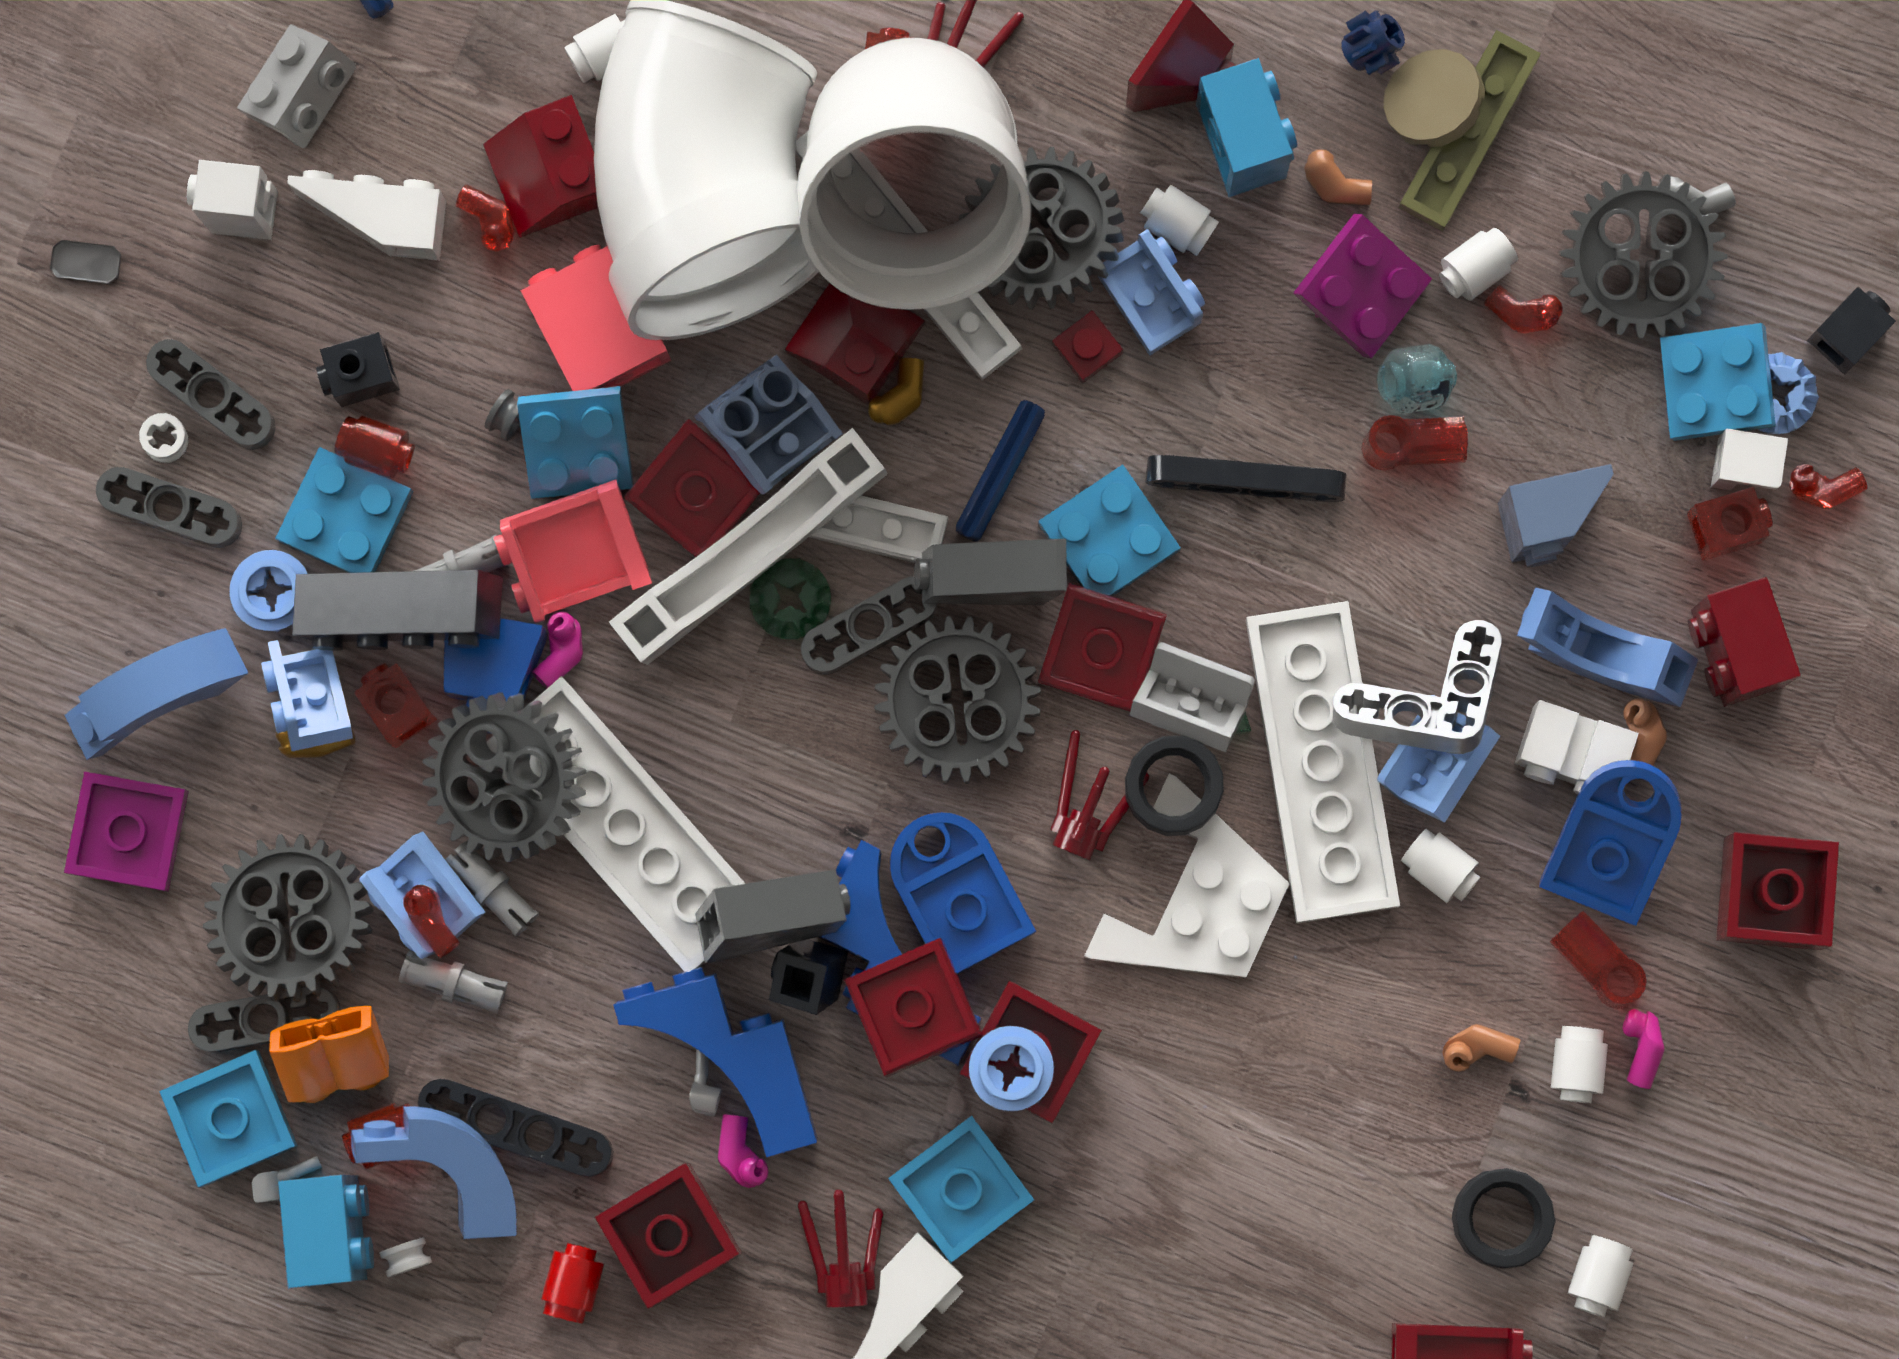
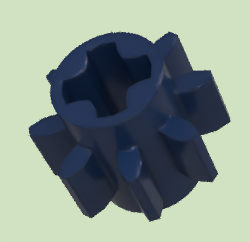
[1341,10,1405,75]

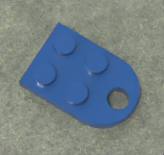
[1539,760,1682,926]
[890,812,1036,974]

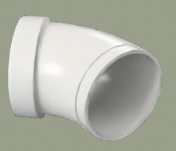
[594,0,819,340]
[797,38,1031,309]

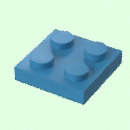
[1660,323,1776,441]
[517,386,633,499]
[275,447,414,573]
[1038,464,1181,596]
[159,1050,298,1188]
[888,1116,1034,1263]

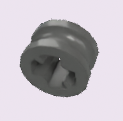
[484,389,520,441]

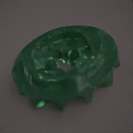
[749,558,831,640]

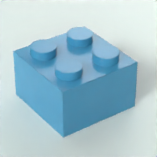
[1196,58,1297,197]
[278,1175,374,1288]

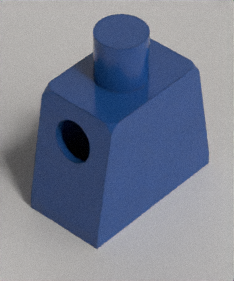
[444,618,548,734]

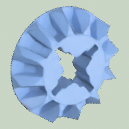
[1758,352,1819,434]
[229,550,308,632]
[969,1026,1054,1111]

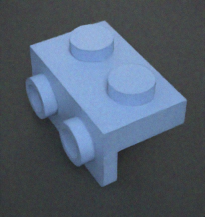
[1098,229,1205,355]
[261,640,353,751]
[1377,695,1500,823]
[359,832,485,959]

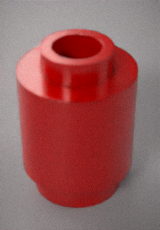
[541,1243,605,1324]

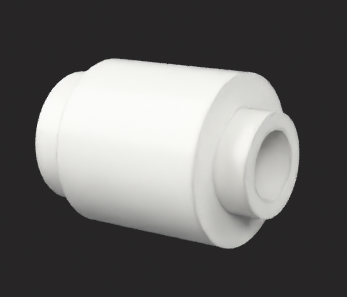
[564,14,625,83]
[1140,185,1219,256]
[1439,228,1518,301]
[1401,829,1481,903]
[1551,1026,1608,1103]
[1567,1235,1633,1318]

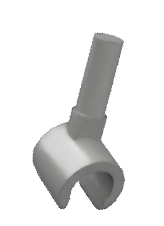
[689,1049,722,1117]
[251,1156,322,1203]

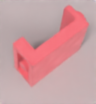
[521,245,671,391]
[494,480,652,623]

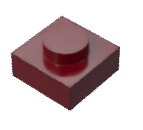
[1052,310,1123,384]

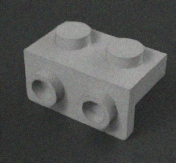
[237,24,356,148]
[1130,642,1255,752]

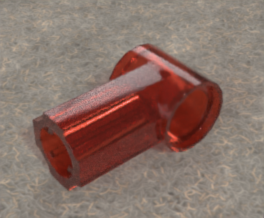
[1361,415,1468,471]
[1550,911,1647,1009]

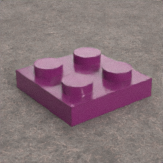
[1293,214,1432,359]
[64,771,189,892]

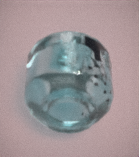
[1377,344,1457,414]

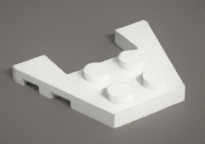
[1084,773,1290,978]

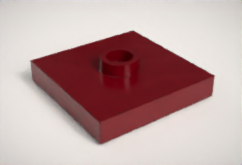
[623,419,760,558]
[1038,583,1167,712]
[845,938,983,1077]

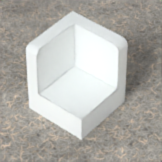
[1711,429,1788,491]

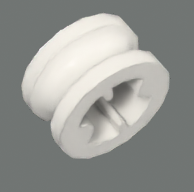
[139,413,188,463]
[379,1237,432,1277]

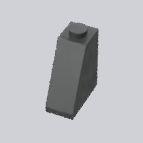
[914,539,1067,606]
[695,870,850,964]

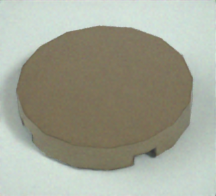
[1383,49,1485,147]

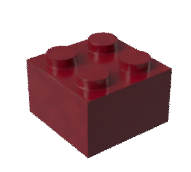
[1688,577,1801,707]
[1716,832,1839,950]
[960,981,1102,1124]
[595,1163,743,1309]

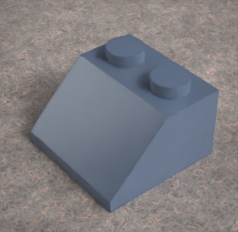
[1498,464,1614,567]

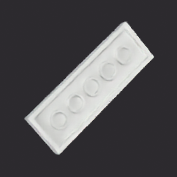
[1246,601,1400,923]
[487,676,745,972]

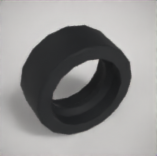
[1125,735,1224,836]
[1452,1168,1555,1269]

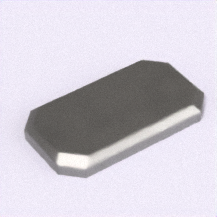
[50,240,121,284]

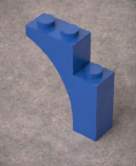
[819,840,982,1066]
[613,967,818,1157]

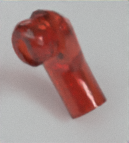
[455,184,515,251]
[1483,285,1563,333]
[1789,464,1868,509]
[403,884,460,958]

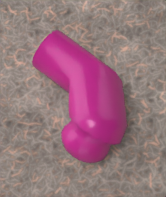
[532,612,583,689]
[1622,1009,1665,1089]
[718,1114,769,1188]

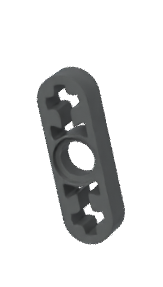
[146,339,276,450]
[96,467,242,548]
[801,576,938,675]
[188,987,341,1052]

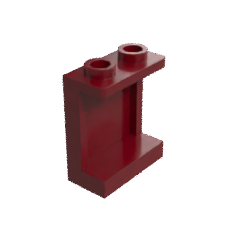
[1391,1323,1532,1359]

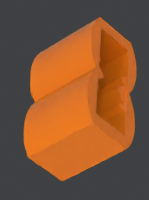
[269,1006,389,1103]

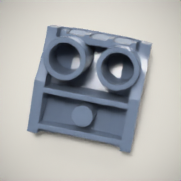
[694,355,843,495]

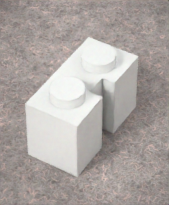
[187,160,278,240]
[1514,700,1639,794]

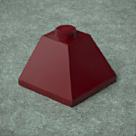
[1126,0,1236,112]
[785,283,926,405]

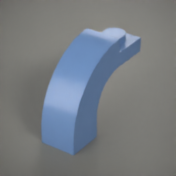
[1517,588,1698,707]
[64,628,248,760]
[351,1107,517,1239]

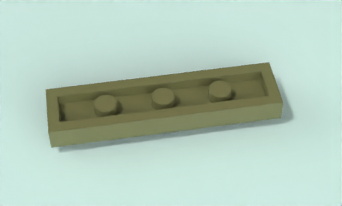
[1398,30,1541,232]

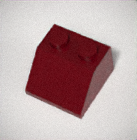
[483,95,598,238]

